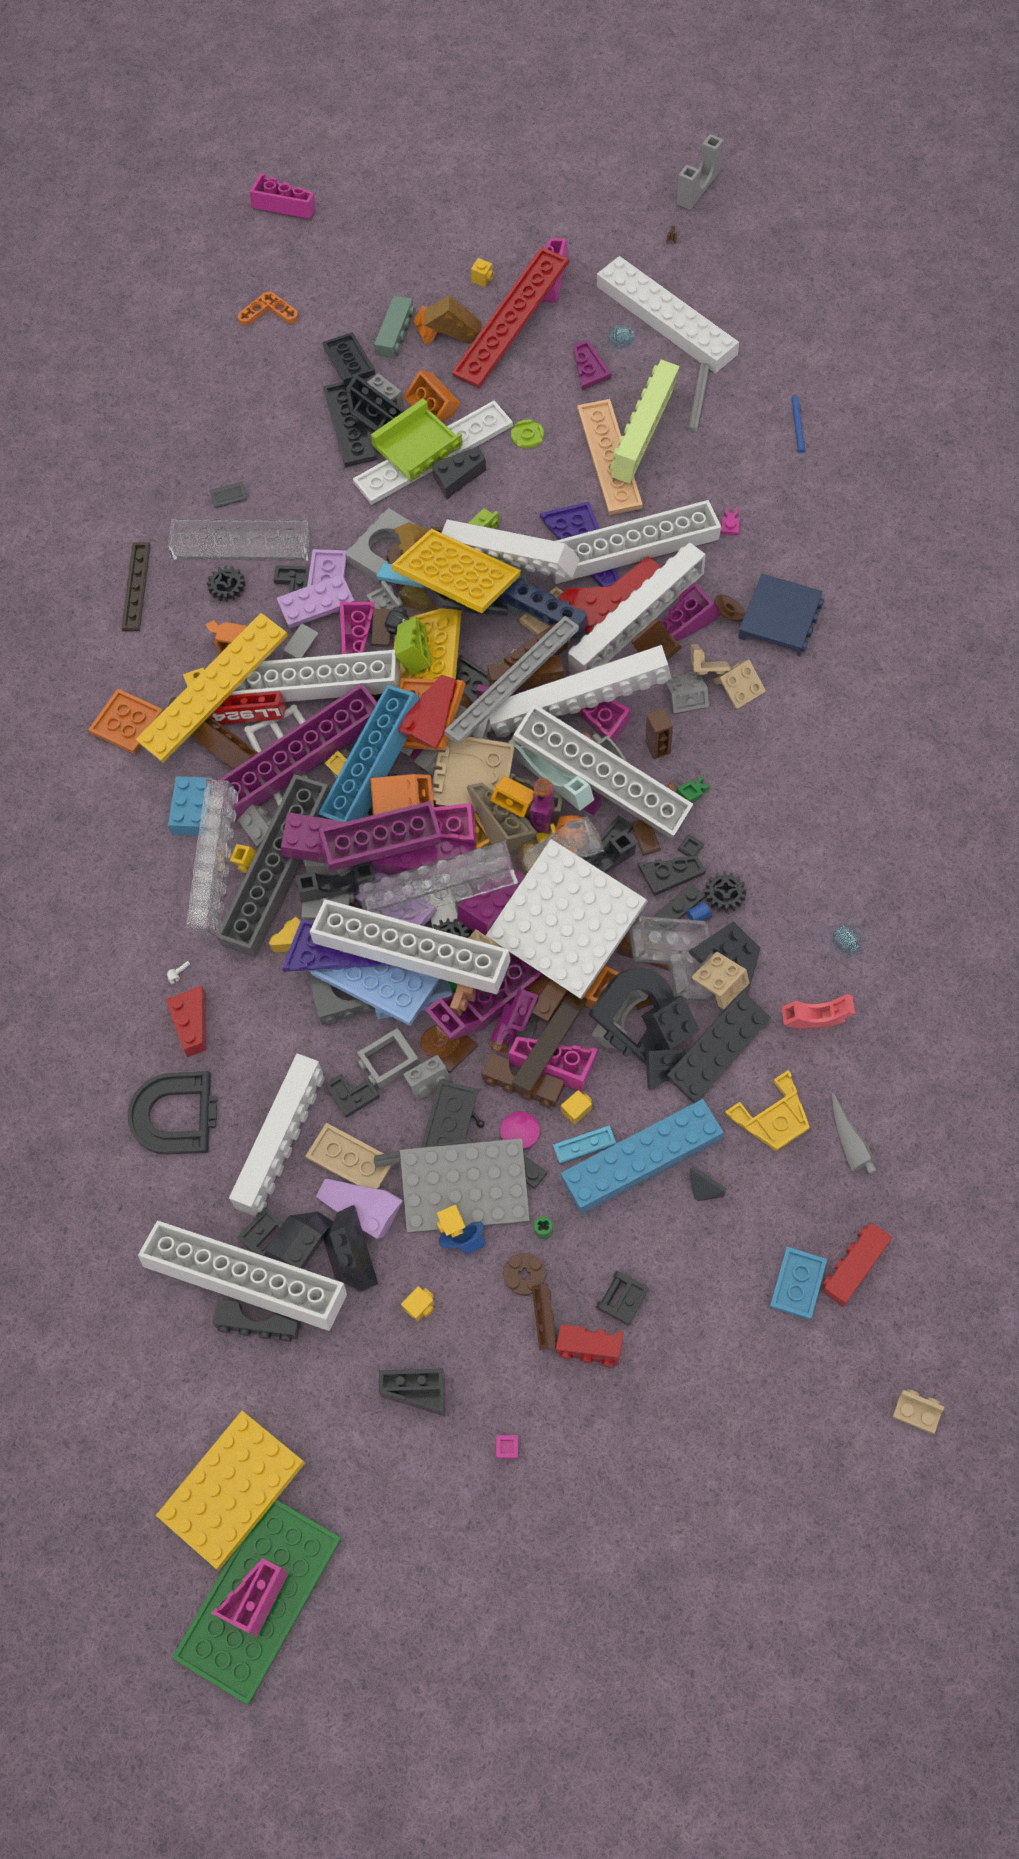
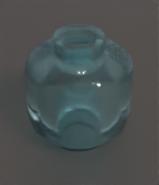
[609,325,634,347]
[832,924,861,954]

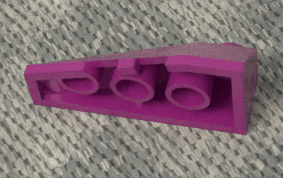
[661,582,721,641]

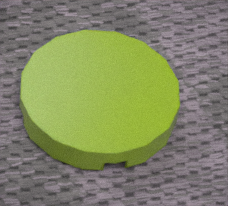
[511,420,544,449]

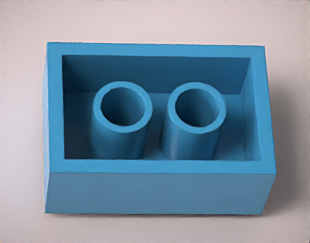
[168,776,215,836]

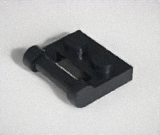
[237,1207,283,1257]
[596,1271,649,1326]

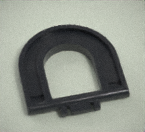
[424,586,508,616]
[589,968,675,1065]
[128,1071,217,1155]

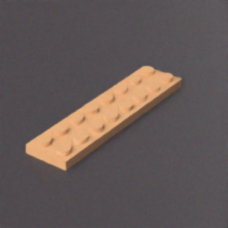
[577,399,643,515]

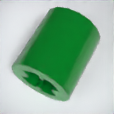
[534,1217,553,1239]

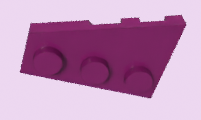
[573,340,611,390]

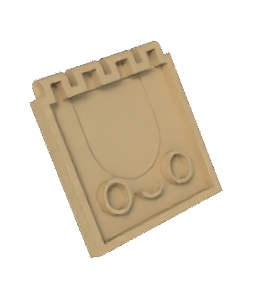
[432,737,515,813]

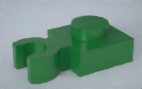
[676,777,710,803]

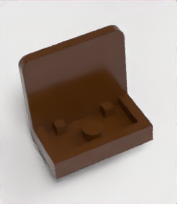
[631,618,682,660]

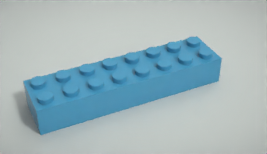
[318,684,420,822]
[561,1099,724,1214]

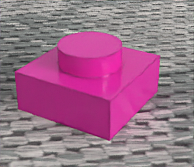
[496,1435,518,1459]

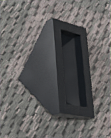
[689,1166,727,1201]

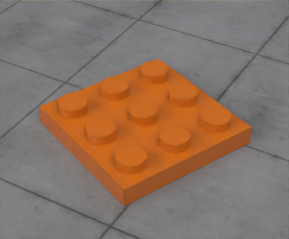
[88,688,163,754]

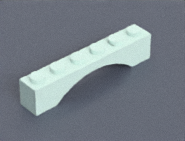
[508,739,594,811]

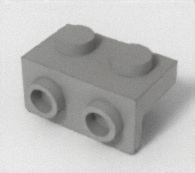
[367,373,403,406]
[366,580,403,610]
[238,805,272,847]
[403,1055,452,1101]

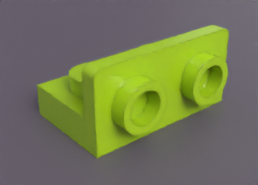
[467,508,500,529]

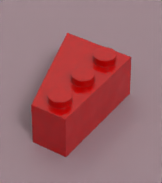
[556,1324,624,1368]

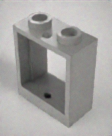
[357,1028,420,1089]

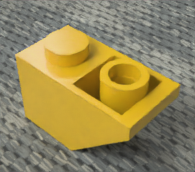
[269,917,300,952]

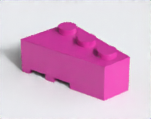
[212,1558,289,1637]

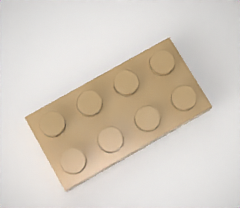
[305,1123,394,1189]

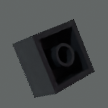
[641,996,700,1051]

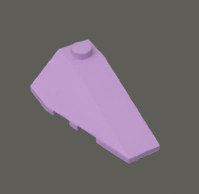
[316,1179,404,1239]

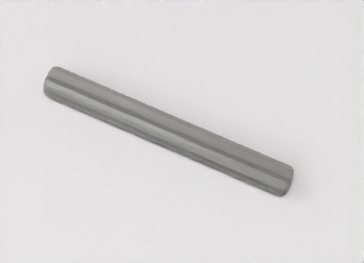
[688,363,709,432]

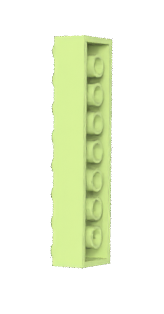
[610,360,680,484]

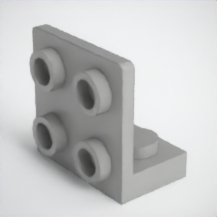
[665,672,709,713]

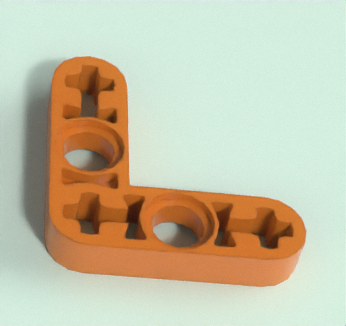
[238,292,298,326]

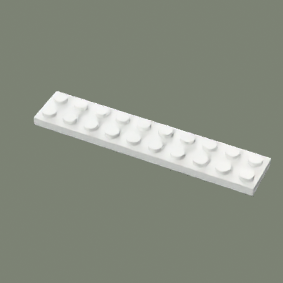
[353,401,513,505]

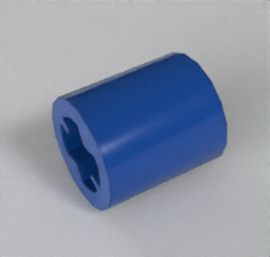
[686,902,712,926]

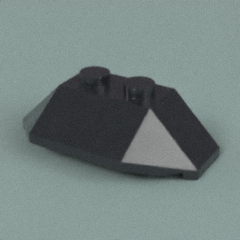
[346,374,405,432]
[323,1205,378,1291]
[265,1211,333,1269]

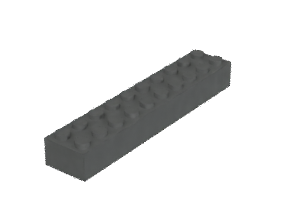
[216,774,330,957]

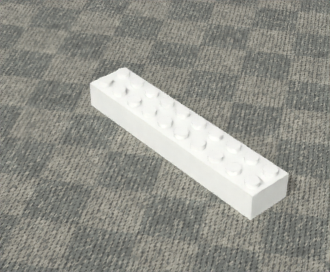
[597,256,739,373]
[551,500,721,584]
[568,543,706,675]
[488,645,671,737]
[230,650,400,702]
[512,703,693,838]
[310,899,510,995]
[138,1220,347,1331]

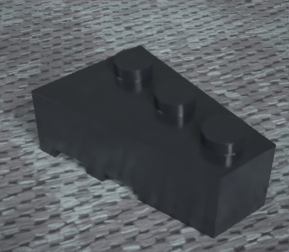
[432,446,486,500]
[379,1368,445,1416]

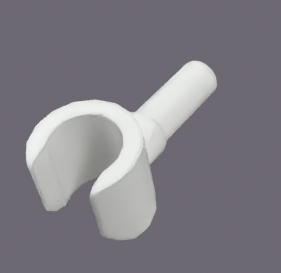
[167,961,190,984]

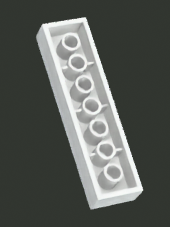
[442,520,580,579]
[229,1054,325,1217]

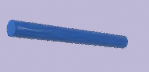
[791,396,805,453]

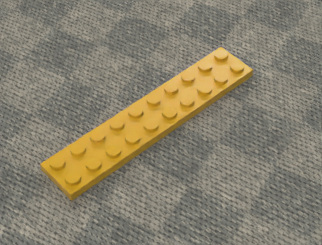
[136,613,288,763]

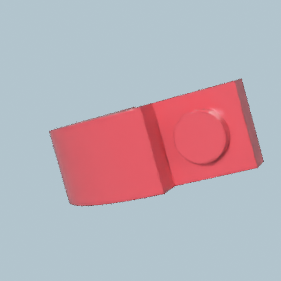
[782,994,855,1029]

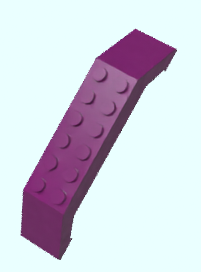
[425,952,544,1040]

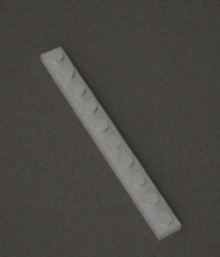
[444,616,579,745]

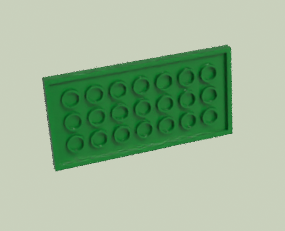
[172,1500,342,1705]

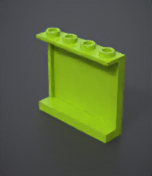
[371,399,463,482]

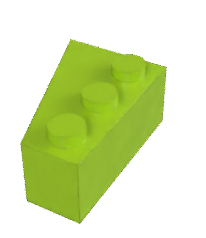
[395,616,431,675]

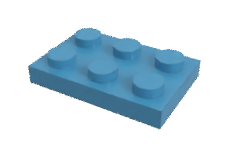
[770,1247,827,1320]

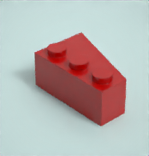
[165,985,206,1057]

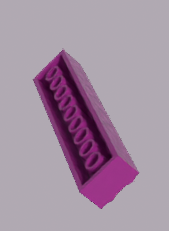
[209,683,377,822]
[281,812,476,884]

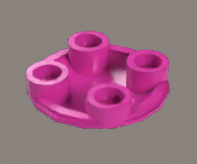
[500,1112,540,1149]

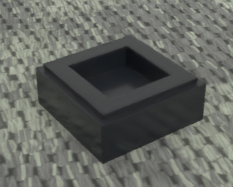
[678,834,704,856]

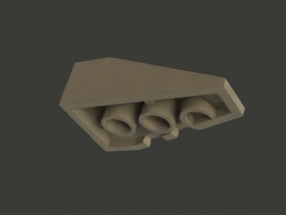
[467,783,537,855]

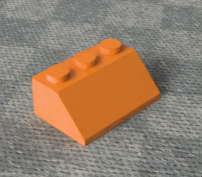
[403,370,461,422]

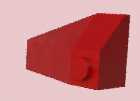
[398,675,457,749]

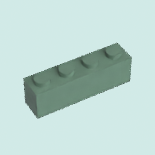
[374,296,415,358]

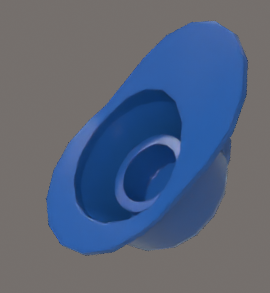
[439,1222,486,1254]

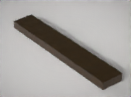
[122,542,150,631]
[512,991,587,1094]

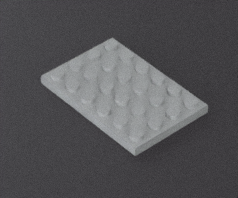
[400,1139,530,1232]

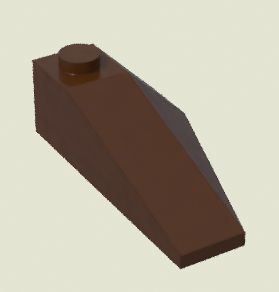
[527,975,569,1024]

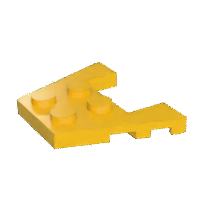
[725,1070,810,1151]

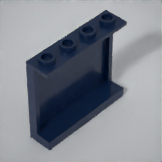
[738,573,824,657]

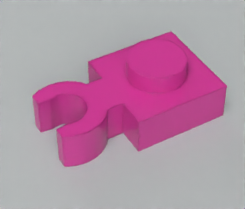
[721,508,740,535]

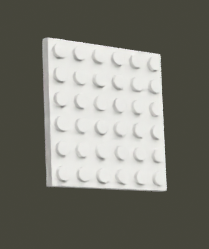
[486,839,648,999]

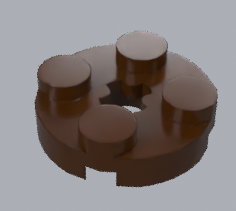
[504,1253,545,1295]

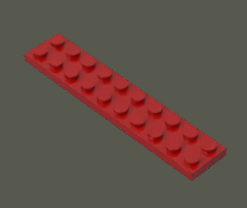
[452,247,569,389]

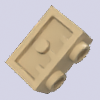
[892,1389,945,1435]

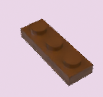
[532,1283,557,1350]

